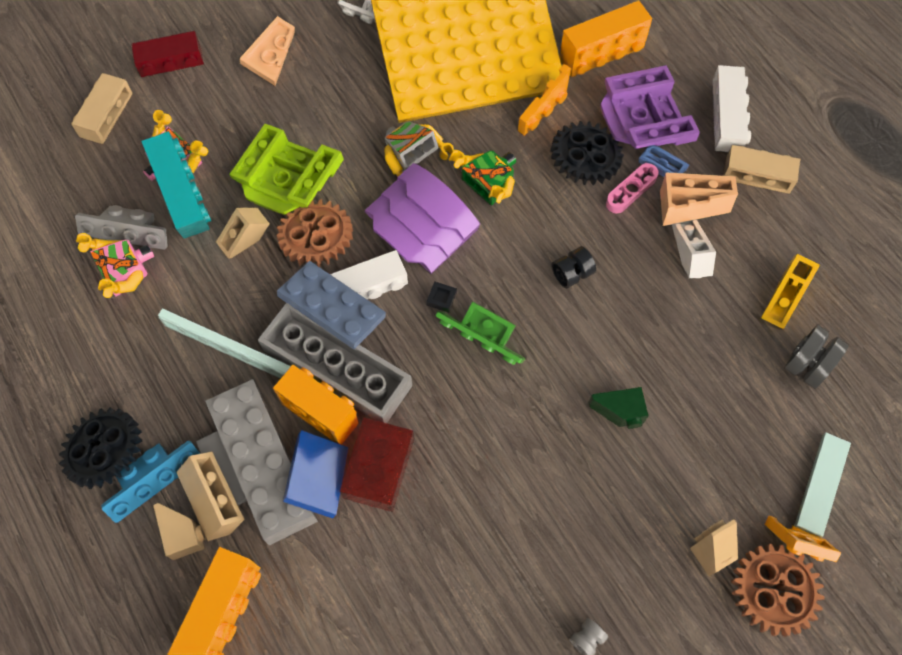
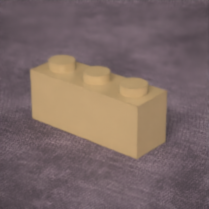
[71,73,133,144]
[723,145,800,194]
[176,452,244,541]

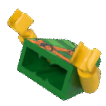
[448,150,516,206]

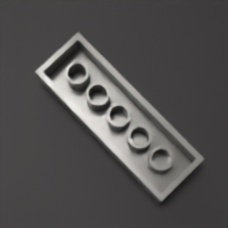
[258,303,412,426]
[205,379,318,546]

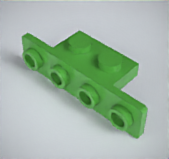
[435,302,525,365]

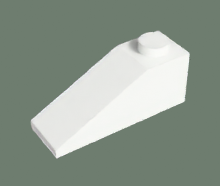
[672,219,716,278]

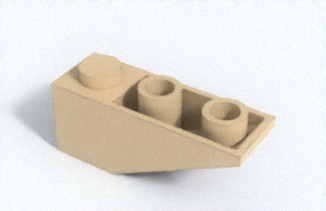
[690,519,738,576]

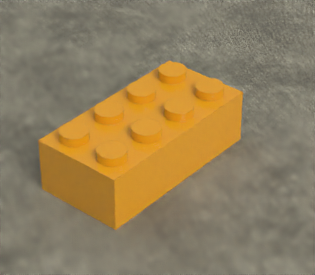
[559,0,652,77]
[167,547,261,655]

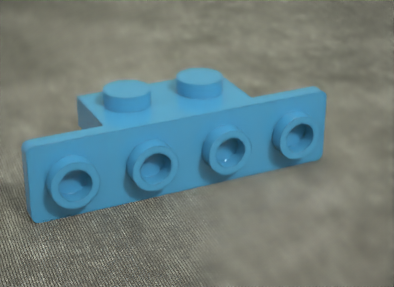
[101,441,201,523]

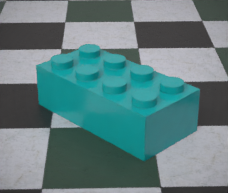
[142,131,212,239]

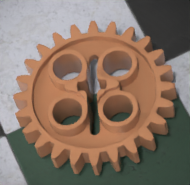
[277,199,353,267]
[731,544,825,637]

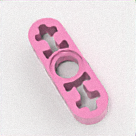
[606,163,658,213]

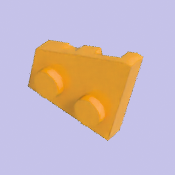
[764,516,841,562]

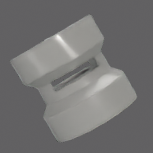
[569,618,609,655]

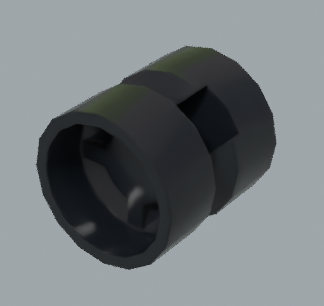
[551,246,596,289]

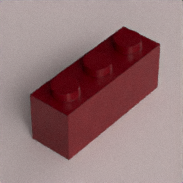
[131,31,204,77]

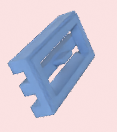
[638,145,689,177]

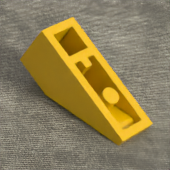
[761,254,820,329]

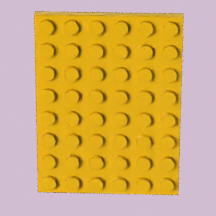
[371,0,561,123]

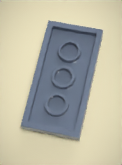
[277,261,386,349]

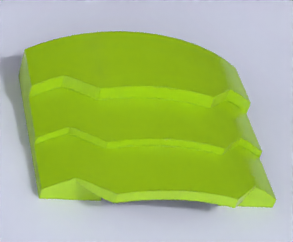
[229,124,344,215]

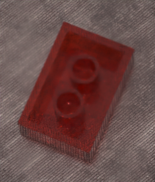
[340,418,415,512]

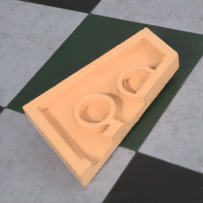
[240,16,295,86]

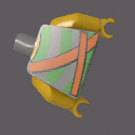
[384,121,454,177]

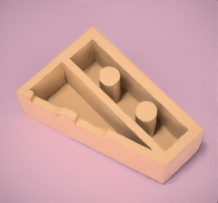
[660,173,738,226]

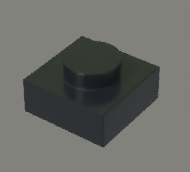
[426,281,457,313]

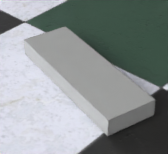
[196,431,247,505]

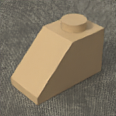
[216,208,270,258]
[153,503,206,560]

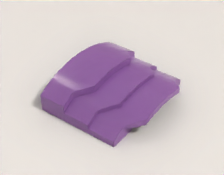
[600,65,700,149]
[365,163,480,274]

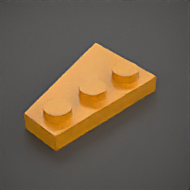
[518,64,571,136]

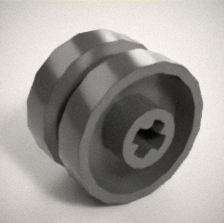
[784,324,849,389]

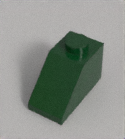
[588,387,649,429]

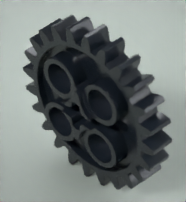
[550,121,624,185]
[59,407,143,489]

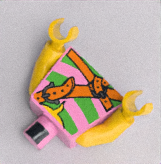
[143,110,208,181]
[76,233,155,298]

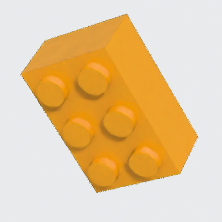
[273,365,359,445]

